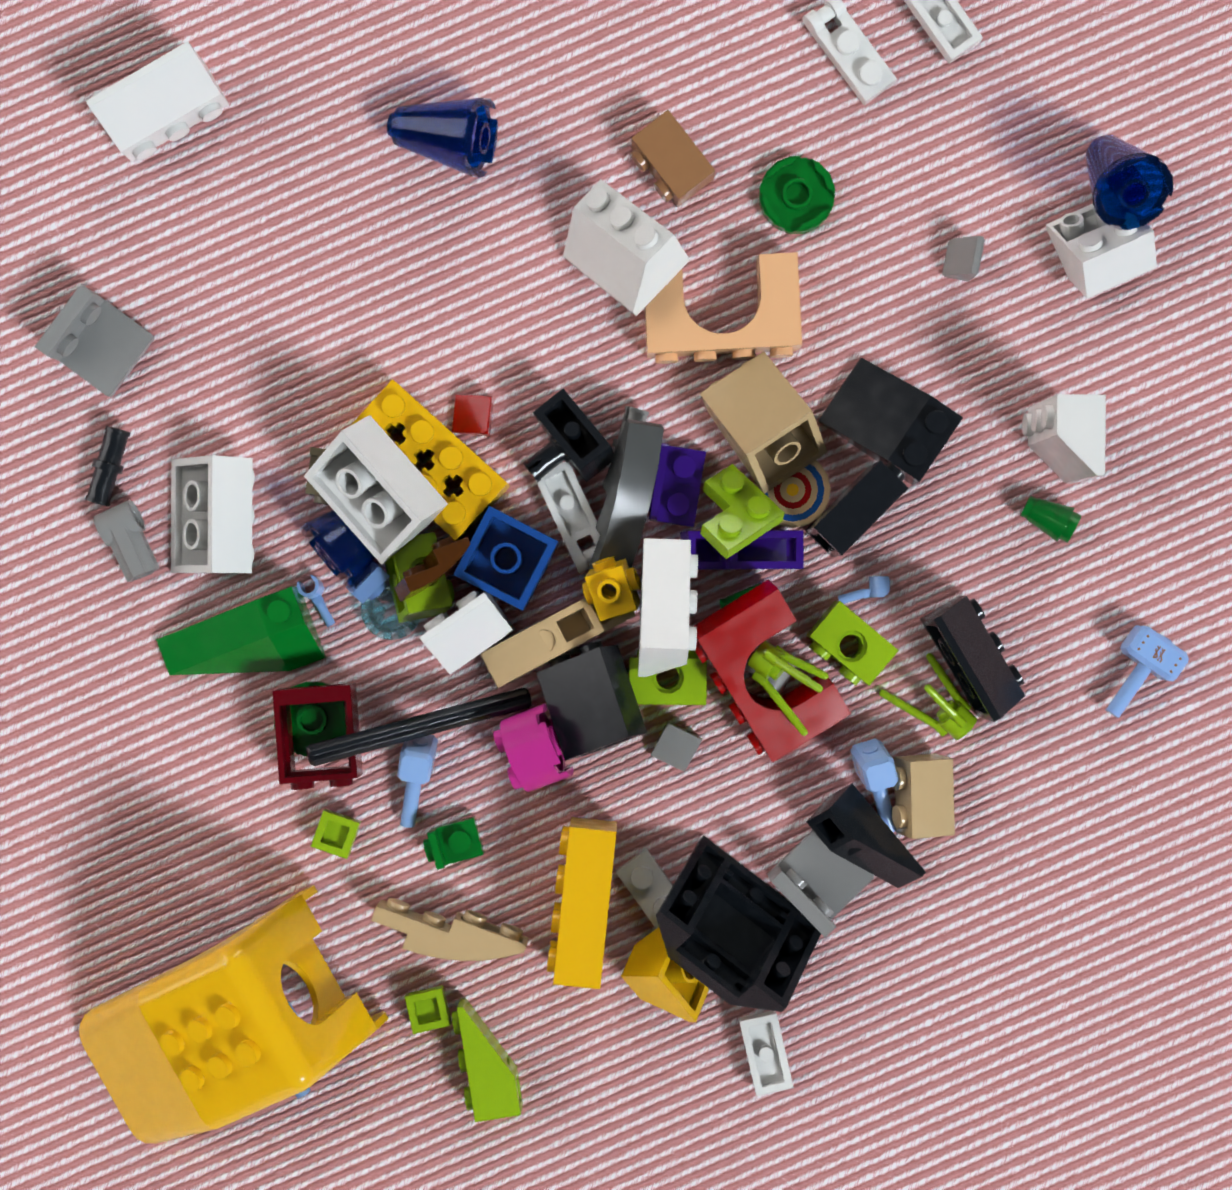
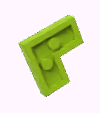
[700,464,785,559]

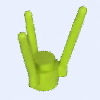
[748,641,829,736]
[879,653,977,740]

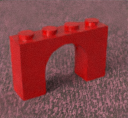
[692,579,851,763]

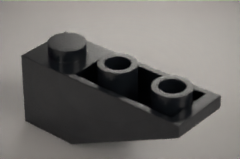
[806,784,926,888]

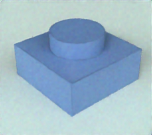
[346,560,389,604]

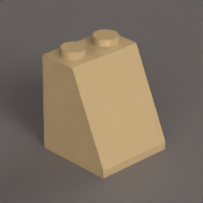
[700,352,827,494]

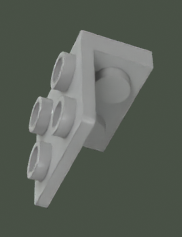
[35,284,155,397]
[767,830,874,938]

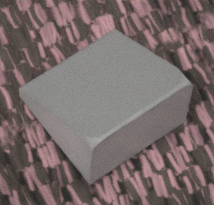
[942,236,985,282]
[651,721,702,772]

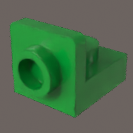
[423,816,485,870]

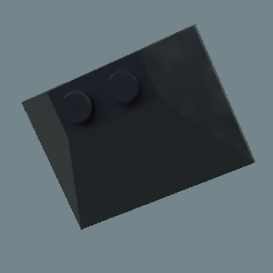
[656,835,821,1012]

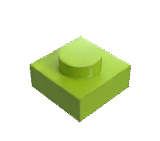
[311,809,361,859]
[405,985,452,1034]

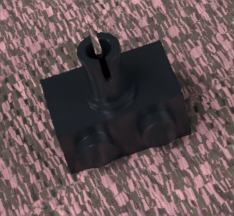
[523,388,614,482]

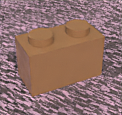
[630,110,715,208]

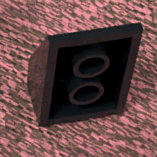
[818,358,963,485]

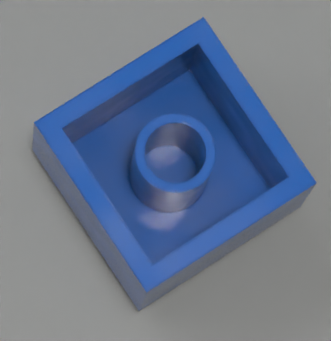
[453,506,559,611]

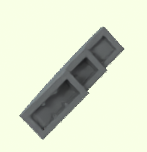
[589,419,664,570]

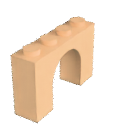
[645,252,802,364]

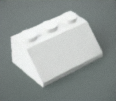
[86,41,229,162]
[563,179,690,316]
[1022,394,1106,484]
[304,415,448,565]
[171,455,255,574]
[638,538,698,677]

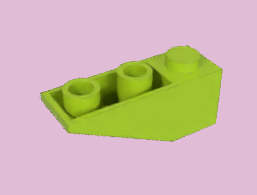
[452,998,523,1122]

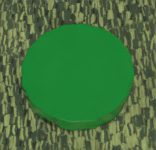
[759,156,835,234]
[274,681,347,756]

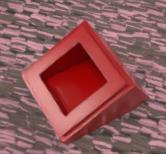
[452,394,494,437]

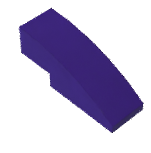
[680,530,804,570]

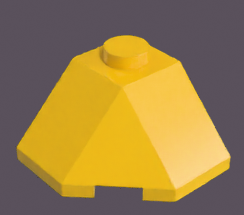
[621,927,709,1022]

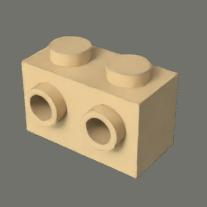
[892,753,955,839]

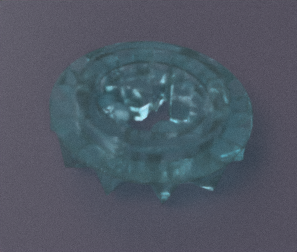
[361,579,420,640]

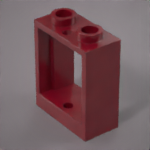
[272,683,363,790]

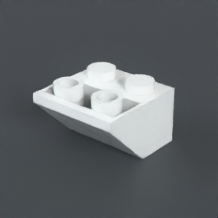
[1046,194,1157,299]
[419,590,516,674]

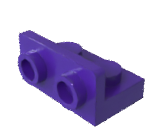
[648,443,706,527]

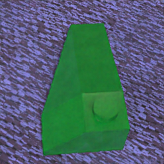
[156,586,326,675]

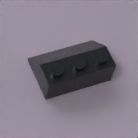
[920,596,1026,722]

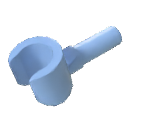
[296,575,335,627]
[838,576,890,604]

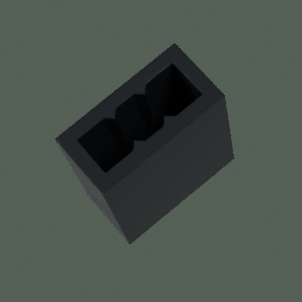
[805,460,908,557]
[536,641,647,761]

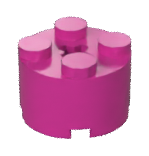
[493,703,574,792]

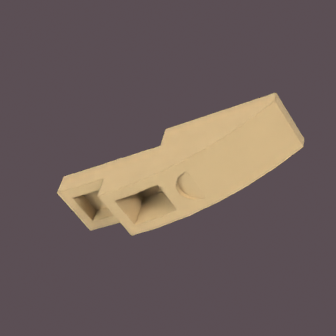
[480,585,636,689]
[371,898,529,961]

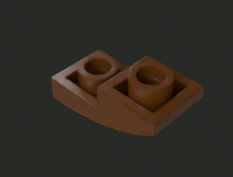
[394,537,470,602]

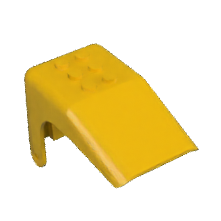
[79,885,389,1144]

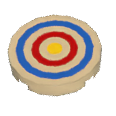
[755,460,831,529]

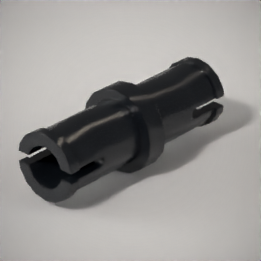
[85,426,130,506]

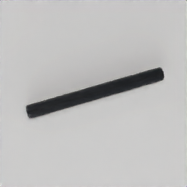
[306,688,532,766]

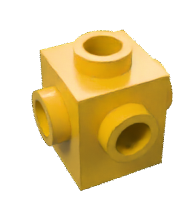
[582,556,641,621]

